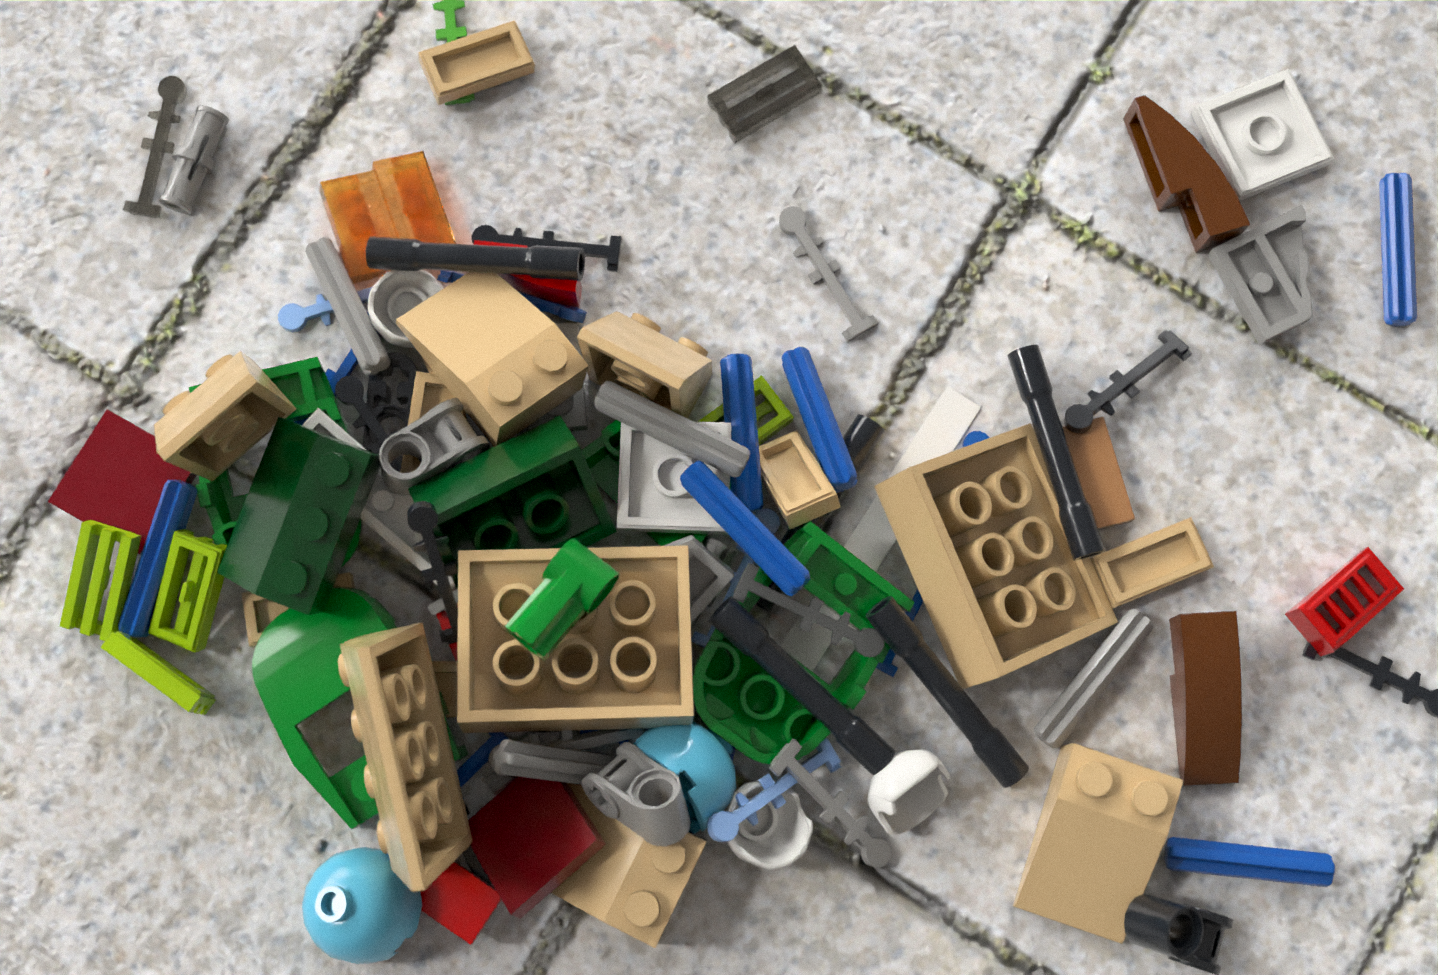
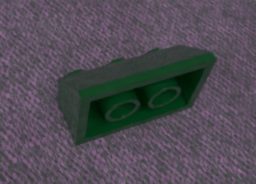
[408,415,617,590]
[217,416,380,615]

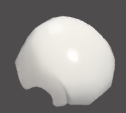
[368,270,445,348]
[867,750,950,835]
[725,780,813,870]

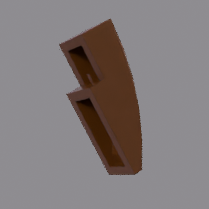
[1123,95,1250,253]
[1169,611,1242,786]

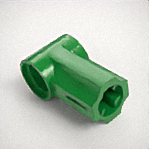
[505,538,620,661]

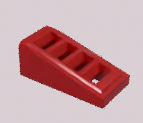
[1285,547,1404,657]

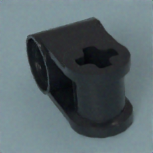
[1124,894,1234,975]

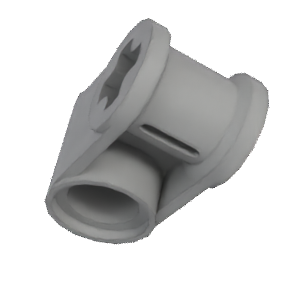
[379,398,490,495]
[582,742,691,846]

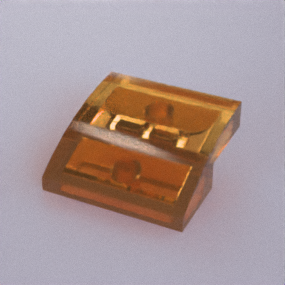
[319,151,456,284]

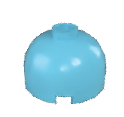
[633,722,736,834]
[302,847,422,964]

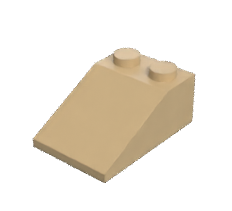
[396,272,589,447]
[577,311,712,419]
[154,351,296,481]
[1013,743,1184,944]
[551,783,707,948]

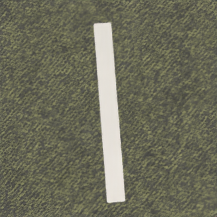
[780,386,981,671]

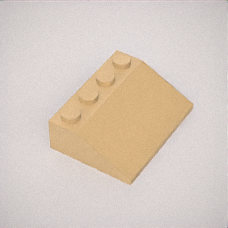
[874,423,1118,689]
[457,546,694,733]
[338,622,473,892]

